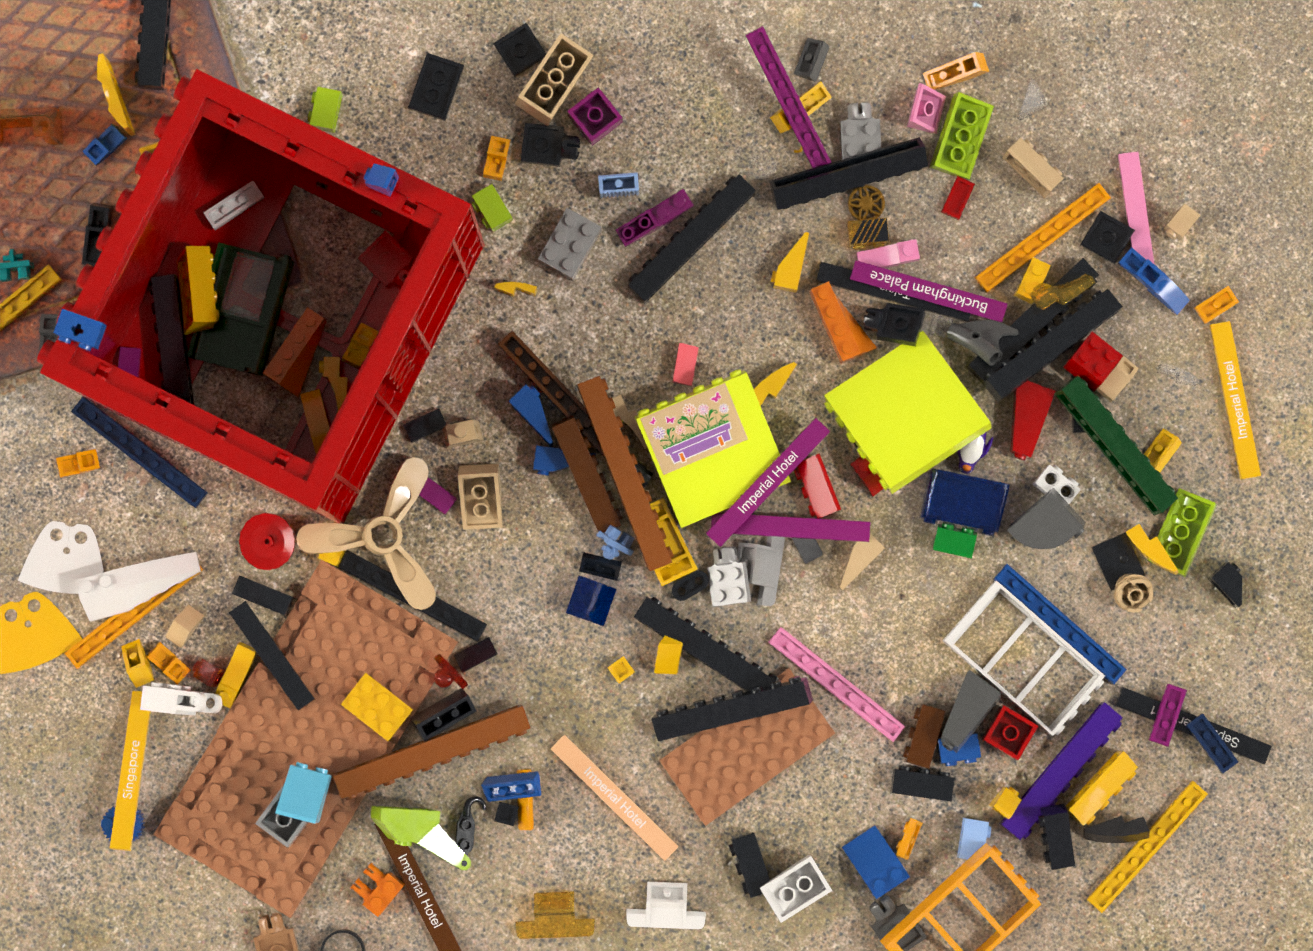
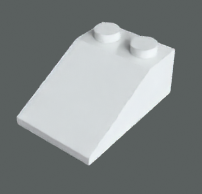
[760,855,832,923]

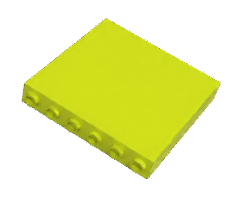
[824,331,991,494]

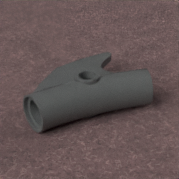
[947,320,1019,366]

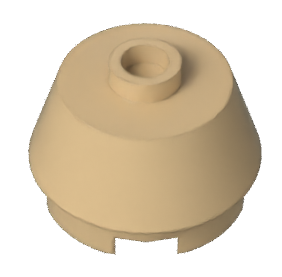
[1114,573,1153,613]

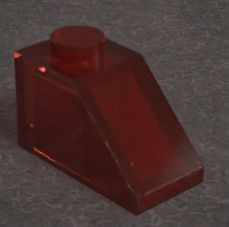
[192,658,226,687]

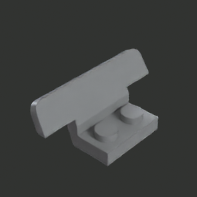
[737,536,785,606]

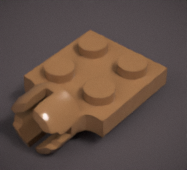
[253,913,299,951]

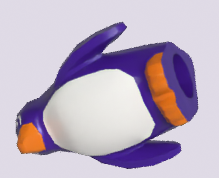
[957,432,993,474]

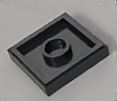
[493,23,546,77]
[1080,211,1135,265]

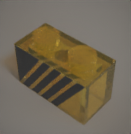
[846,218,889,250]

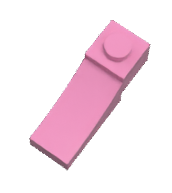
[856,239,920,268]

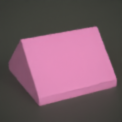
[907,83,946,134]

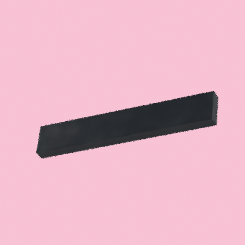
[229,601,315,711]

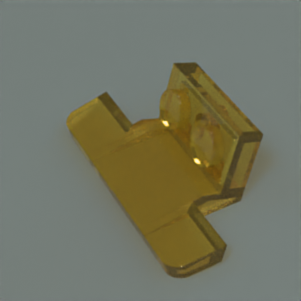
[515,891,595,939]

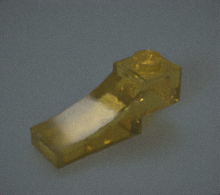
[1029,274,1096,310]

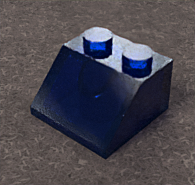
[566,575,617,627]

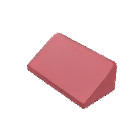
[672,343,699,386]

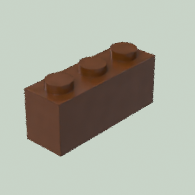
[902,704,946,769]

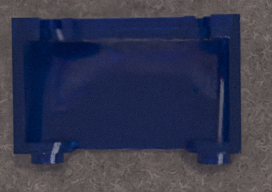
[919,469,1010,536]

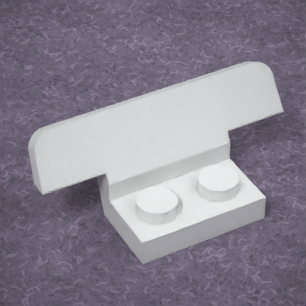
[626,882,706,929]

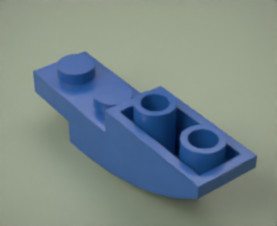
[1118,247,1190,315]

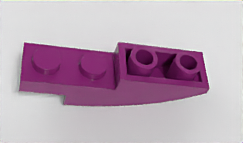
[616,189,694,247]

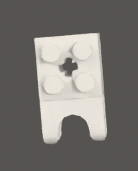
[140,682,222,715]

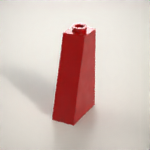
[1010,381,1056,461]

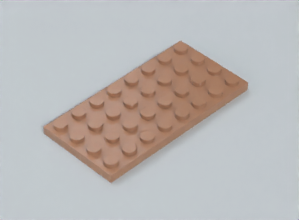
[659,668,835,826]

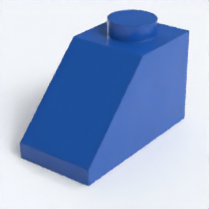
[364,163,399,197]

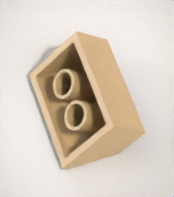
[1002,138,1064,198]

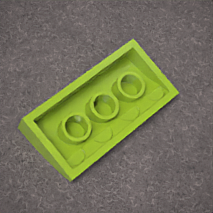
[929,92,994,180]
[1147,488,1217,577]

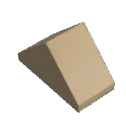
[165,604,205,648]

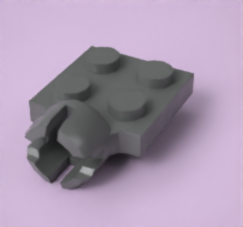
[869,895,927,951]

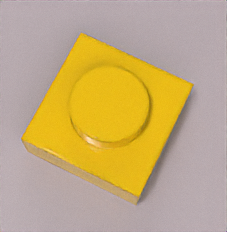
[607,656,635,684]

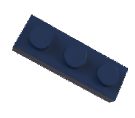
[1186,713,1239,774]

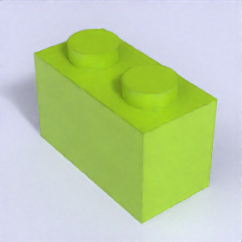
[307,87,343,133]
[471,184,513,232]

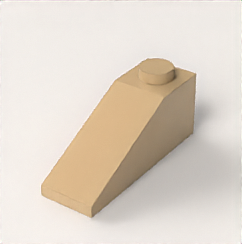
[839,533,885,591]

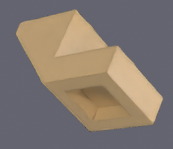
[1096,356,1139,402]

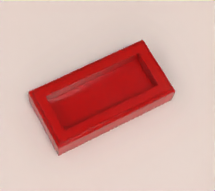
[941,176,975,220]

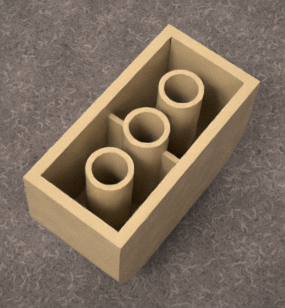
[515,33,594,126]

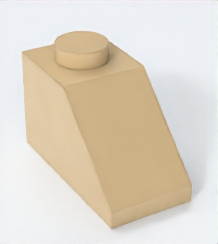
[1163,204,1201,240]

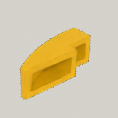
[754,362,797,406]
[1126,524,1179,575]

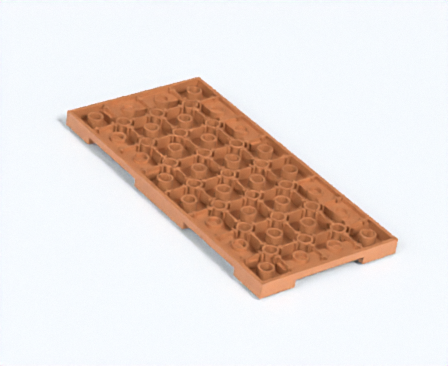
[153,560,459,918]

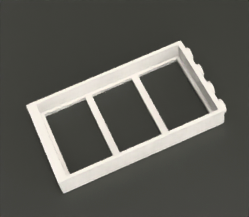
[942,581,1105,736]

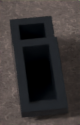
[82,203,113,266]
[232,575,294,616]
[1084,816,1150,843]

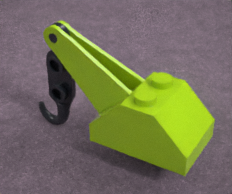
[371,796,486,870]

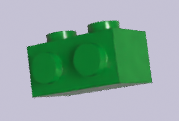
[933,522,977,559]

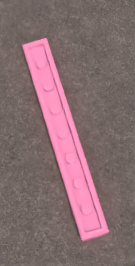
[768,627,906,742]

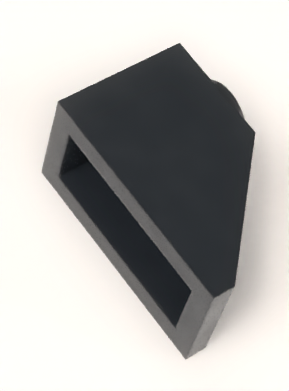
[1208,562,1243,608]

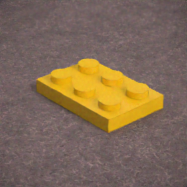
[341,673,413,741]

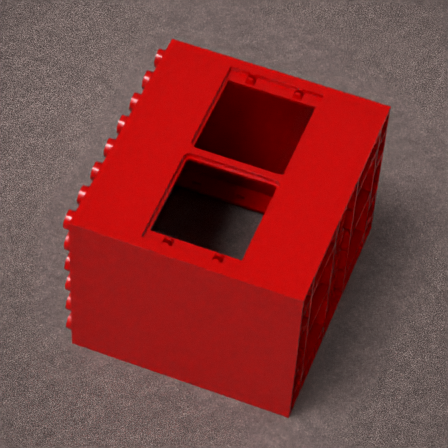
[37,69,485,524]

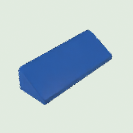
[481,771,541,802]

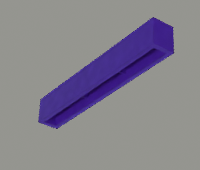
[999,702,1123,840]

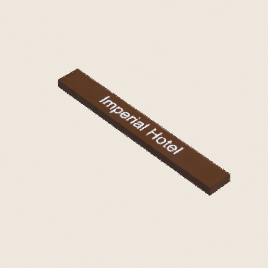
[374,824,462,951]

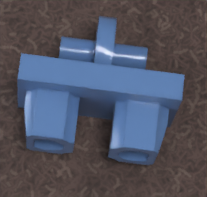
[596,524,635,560]

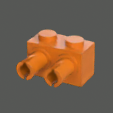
[351,862,405,917]

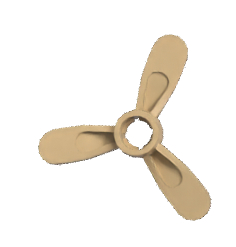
[296,457,436,610]

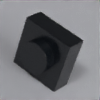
[494,802,519,826]

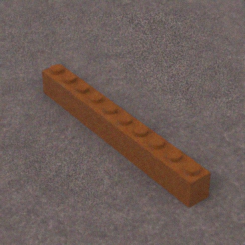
[576,376,674,571]
[332,704,531,800]

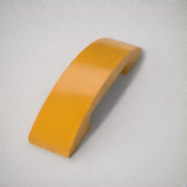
[300,389,330,455]

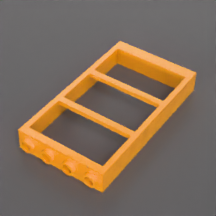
[880,843,1041,951]

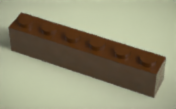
[551,415,623,533]

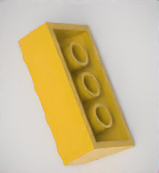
[177,246,219,335]
[1065,750,1138,826]

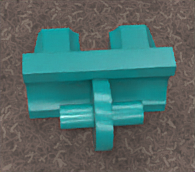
[0,249,34,282]

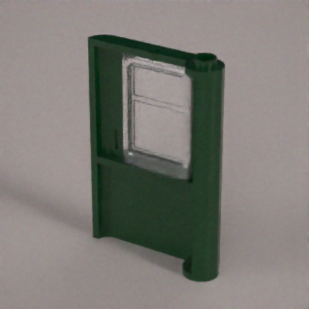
[187,242,294,376]

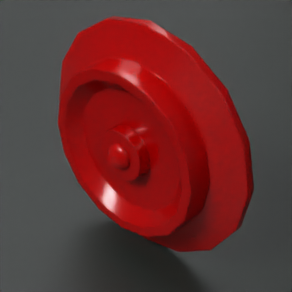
[239,513,295,570]

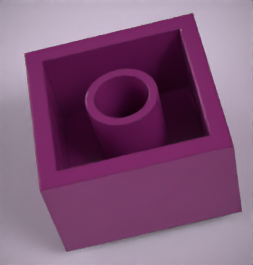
[567,87,623,146]

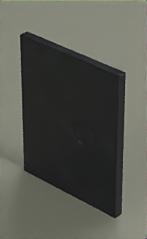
[1091,532,1146,591]

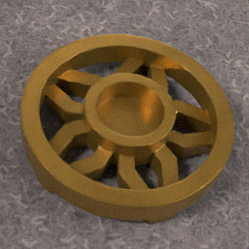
[848,185,885,222]

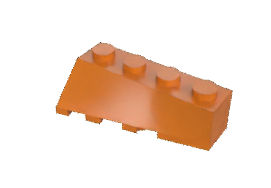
[809,282,877,364]
[263,307,326,398]

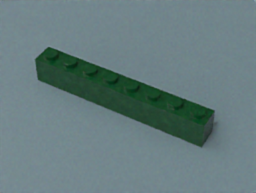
[1054,376,1178,516]

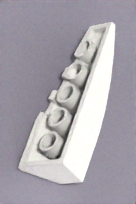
[76,552,201,622]

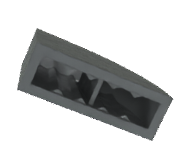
[1007,488,1086,549]

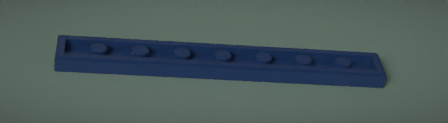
[71,397,208,508]

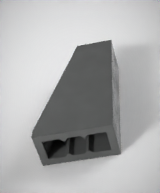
[941,670,1001,753]

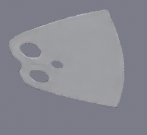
[18,521,104,594]

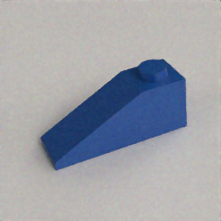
[533,445,596,476]

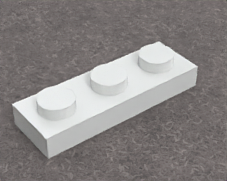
[204,181,265,230]

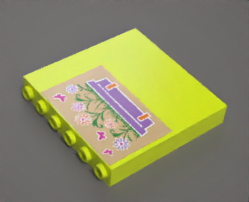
[634,369,791,528]

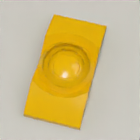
[97,53,136,136]
[650,498,698,586]

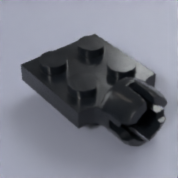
[521,123,580,167]
[863,303,926,347]

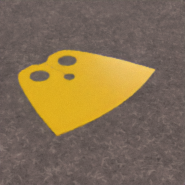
[0,592,82,674]

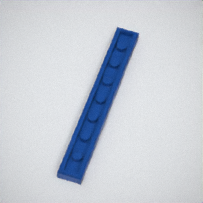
[993,564,1127,685]

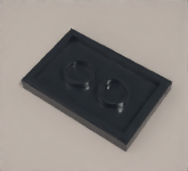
[408,53,464,121]

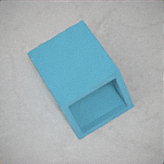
[275,762,332,824]

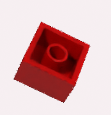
[1063,331,1123,392]
[981,705,1038,760]

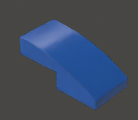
[82,124,127,166]

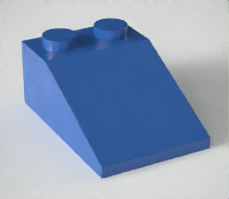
[509,385,554,447]
[842,825,910,899]

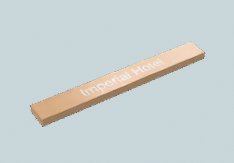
[551,734,679,861]

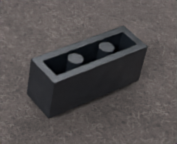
[410,688,477,741]
[890,766,955,802]
[1038,803,1075,870]
[729,832,770,898]

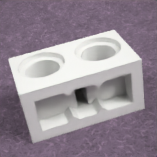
[1032,465,1081,504]

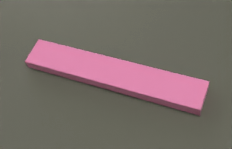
[1118,152,1154,263]

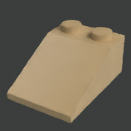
[458,464,503,530]

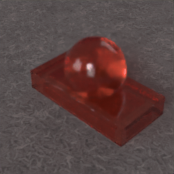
[434,654,468,689]

